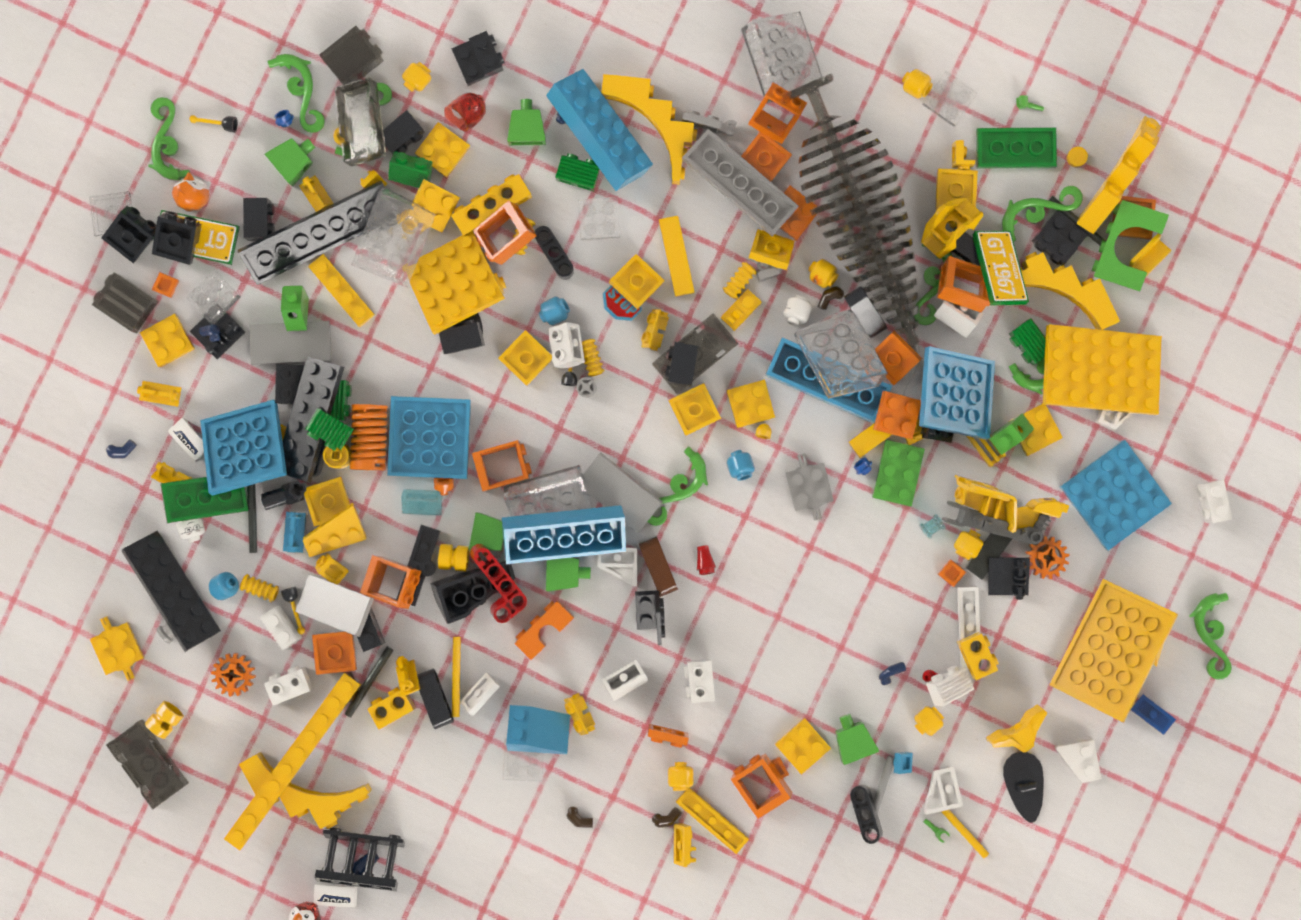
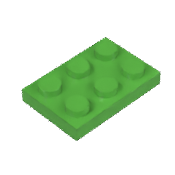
[872,440,925,507]

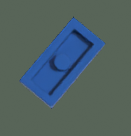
[1131,694,1176,735]

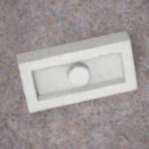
[460,672,500,716]

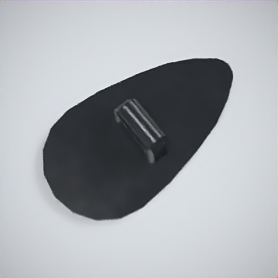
[1003,752,1044,823]

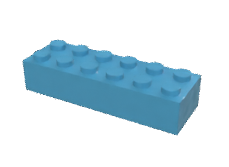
[546,69,653,191]
[765,337,892,424]
[502,505,626,564]

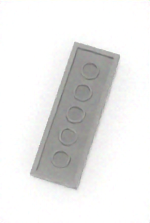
[682,129,799,237]

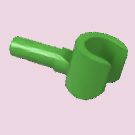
[1016,95,1044,111]
[923,819,950,843]

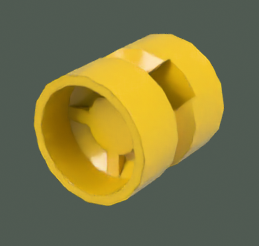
[323,444,353,469]
[438,544,470,572]
[145,700,184,739]

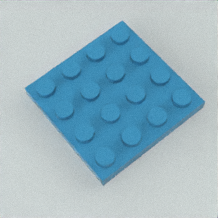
[919,346,995,440]
[387,396,471,479]
[200,400,287,496]
[1059,440,1172,551]

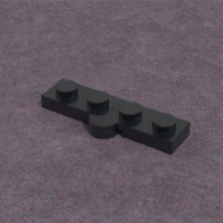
[397,525,441,606]

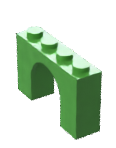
[1091,200,1169,292]

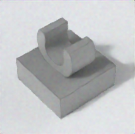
[757,262,779,282]

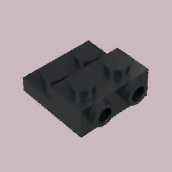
[451,31,505,86]
[101,206,156,264]
[1032,210,1089,266]
[152,211,202,265]

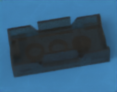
[334,77,386,167]
[652,313,738,395]
[106,719,189,810]

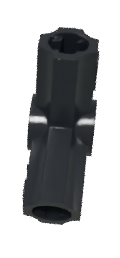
[261,480,307,510]

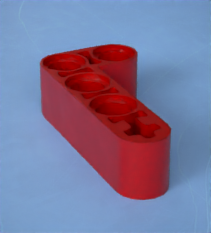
[470,544,527,623]

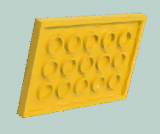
[1043,324,1162,415]
[1049,579,1178,723]

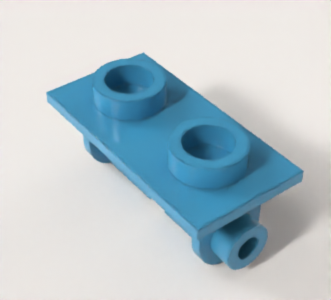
[283,512,306,553]

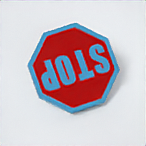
[603,285,642,321]

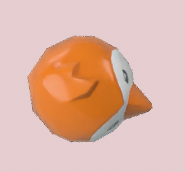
[172,172,209,212]

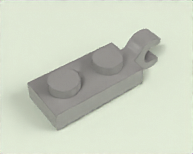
[682,110,737,136]

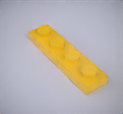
[308,254,375,327]

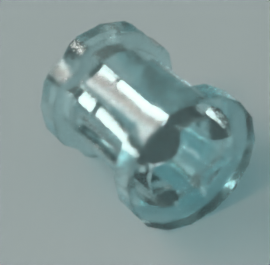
[919,514,946,539]

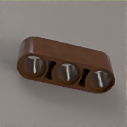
[639,536,678,597]

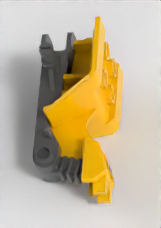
[942,475,1069,545]

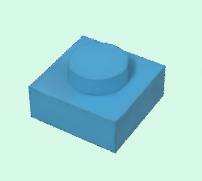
[893,752,913,774]

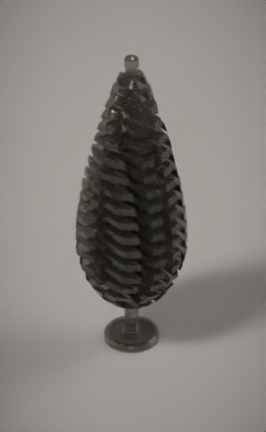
[787,73,920,347]

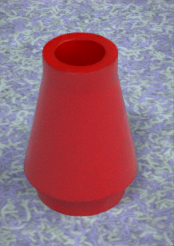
[697,545,716,575]

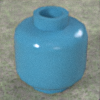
[539,296,570,326]
[726,450,755,481]
[209,572,239,601]

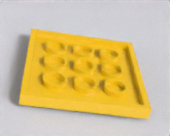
[402,231,505,335]

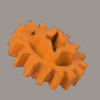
[1025,536,1070,579]
[211,653,256,697]

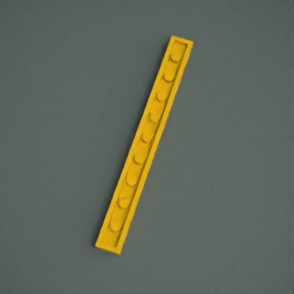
[224,673,361,851]

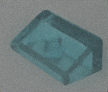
[401,489,443,515]

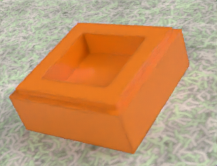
[152,272,179,298]
[938,559,966,587]
[762,757,789,784]

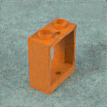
[748,82,807,145]
[473,201,537,265]
[937,256,990,313]
[472,440,532,492]
[360,555,421,609]
[731,753,793,819]

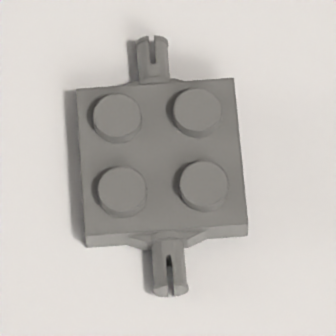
[786,453,834,520]

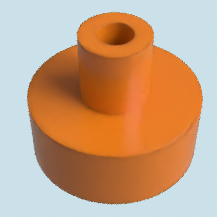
[434,478,454,496]

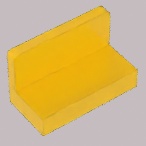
[1129,233,1172,278]

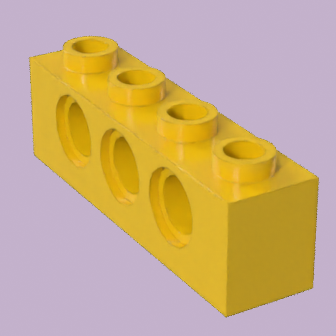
[451,174,532,236]

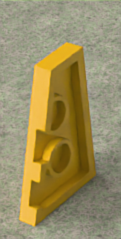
[303,503,367,557]

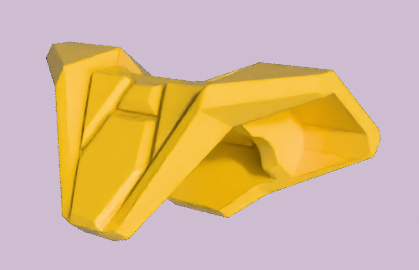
[921,197,984,259]
[986,704,1047,753]

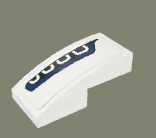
[168,418,204,462]
[313,883,357,907]

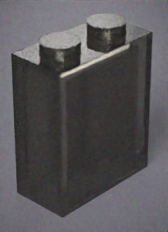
[319,26,384,90]
[92,272,159,333]

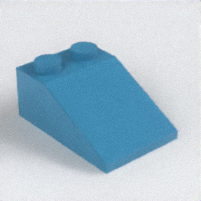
[506,705,570,754]

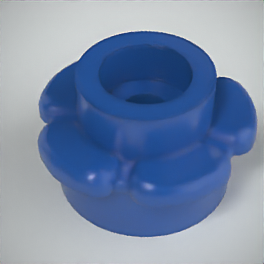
[274,110,294,127]
[854,457,872,475]

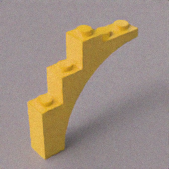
[601,74,697,185]
[1077,116,1161,234]
[1020,252,1120,330]
[239,752,372,829]

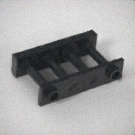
[314,828,405,892]

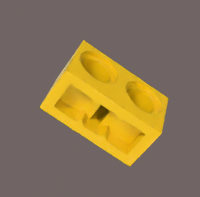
[957,632,999,680]
[367,687,416,730]

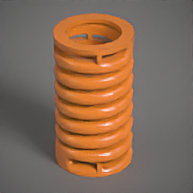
[350,404,388,471]

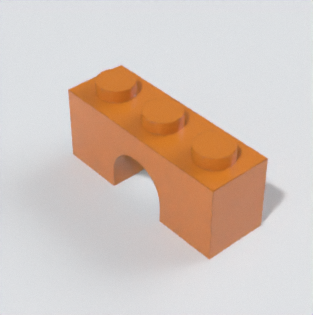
[514,600,574,660]

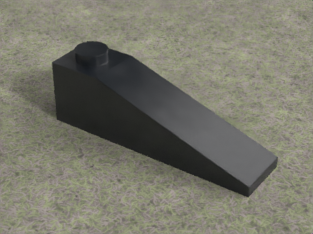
[430,560,516,624]

